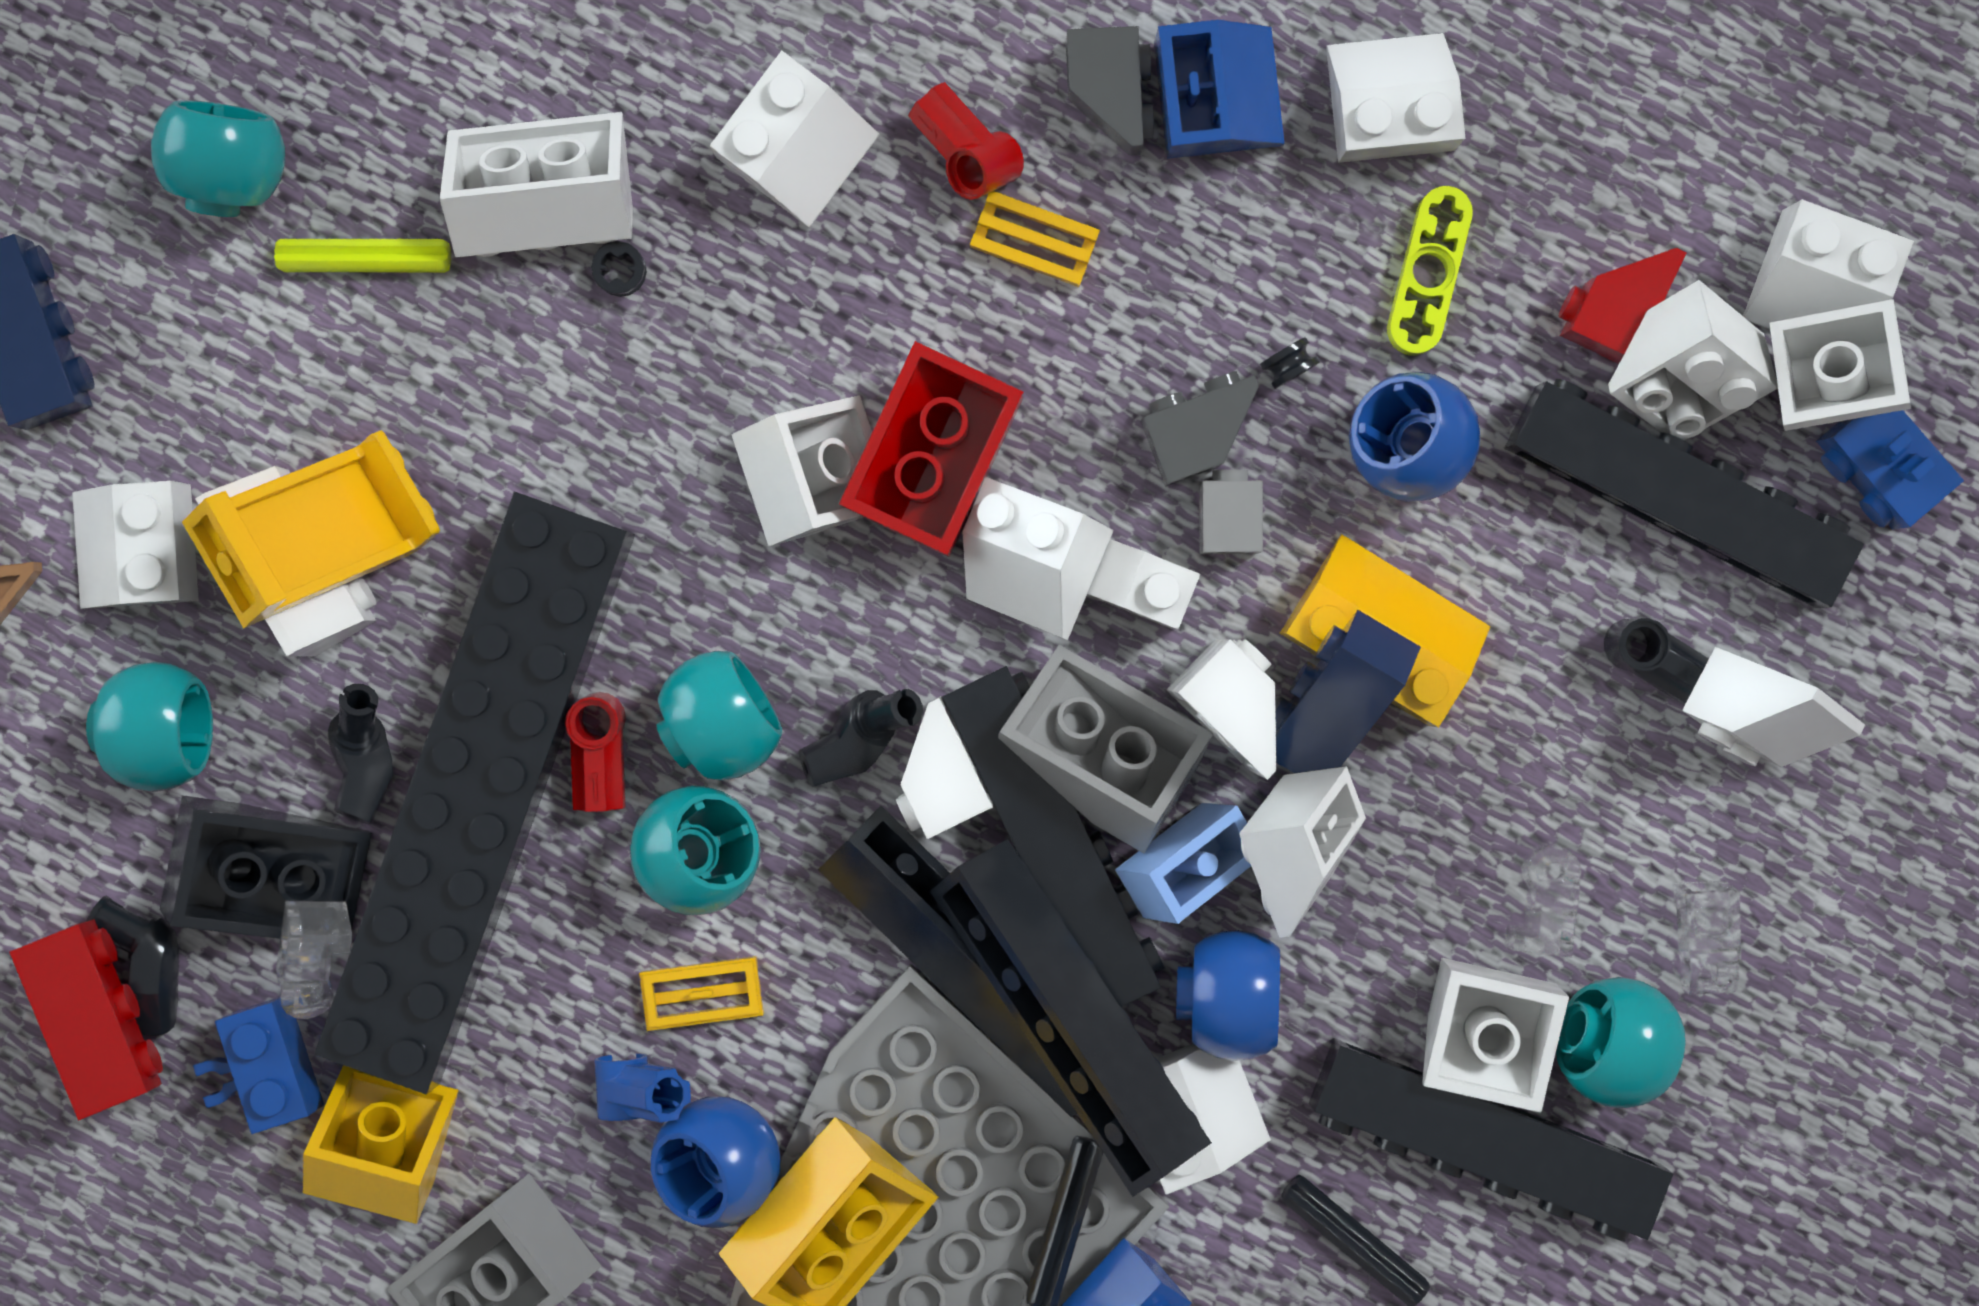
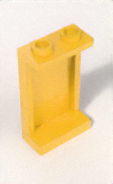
[182,430,440,629]

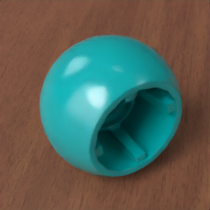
[151,100,285,217]
[656,650,783,781]
[86,662,213,792]
[630,786,761,915]
[1556,977,1686,1108]

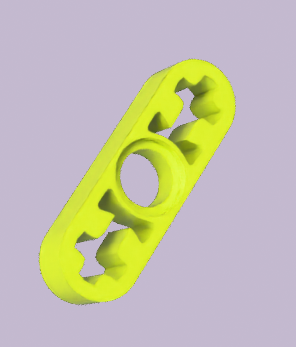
[1387,186,1473,356]

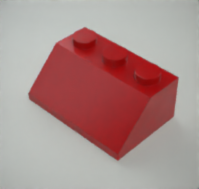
[839,341,1024,557]
[9,919,163,1121]

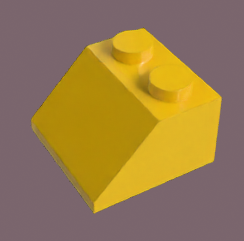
[303,1065,459,1224]

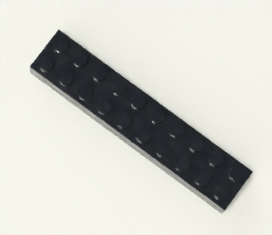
[314,491,635,1095]

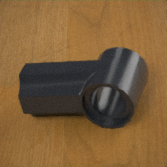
[1604,618,1709,706]

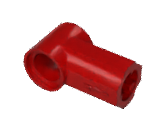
[908,82,1024,200]
[565,692,626,812]

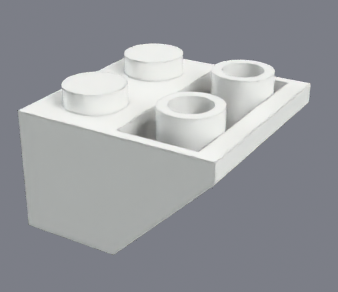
[1608,280,1778,440]
[1239,766,1366,938]

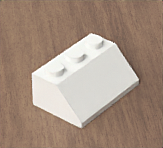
[440,112,633,257]
[195,466,376,657]
[1166,639,1276,780]

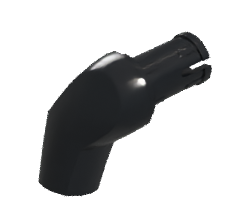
[328,684,393,825]
[798,689,923,787]
[86,896,179,1036]

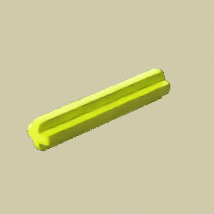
[274,239,451,273]

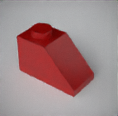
[1558,248,1687,364]

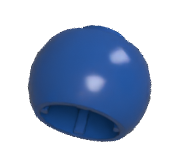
[1349,372,1480,502]
[1176,930,1280,1061]
[651,1096,780,1228]

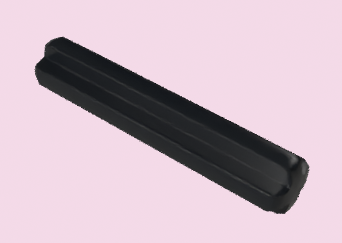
[1026,1136,1103,1306]
[1281,1175,1430,1306]

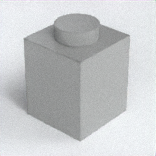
[1199,470,1263,554]

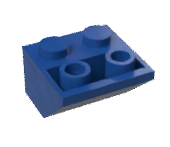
[1154,20,1285,159]

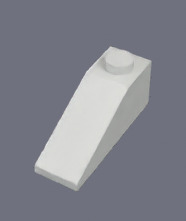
[1087,539,1200,630]

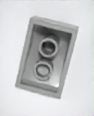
[998,645,1213,853]
[386,1174,601,1306]

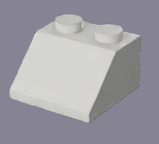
[1326,33,1466,163]
[710,50,880,228]
[1743,199,1914,330]
[1769,299,1911,431]
[731,395,872,546]
[963,477,1114,640]
[72,481,199,609]
[1682,647,1865,767]
[896,696,993,839]
[1422,958,1569,1113]
[1156,1044,1271,1195]

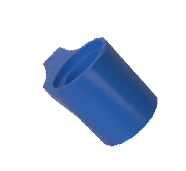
[595,1053,691,1123]

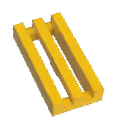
[970,191,1100,287]
[639,956,764,1031]

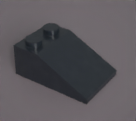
[159,795,372,947]

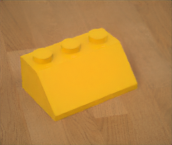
[1279,534,1491,728]
[718,1117,939,1306]

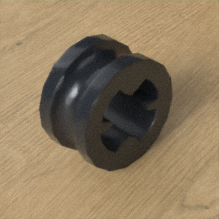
[591,241,647,297]
[1260,337,1320,389]

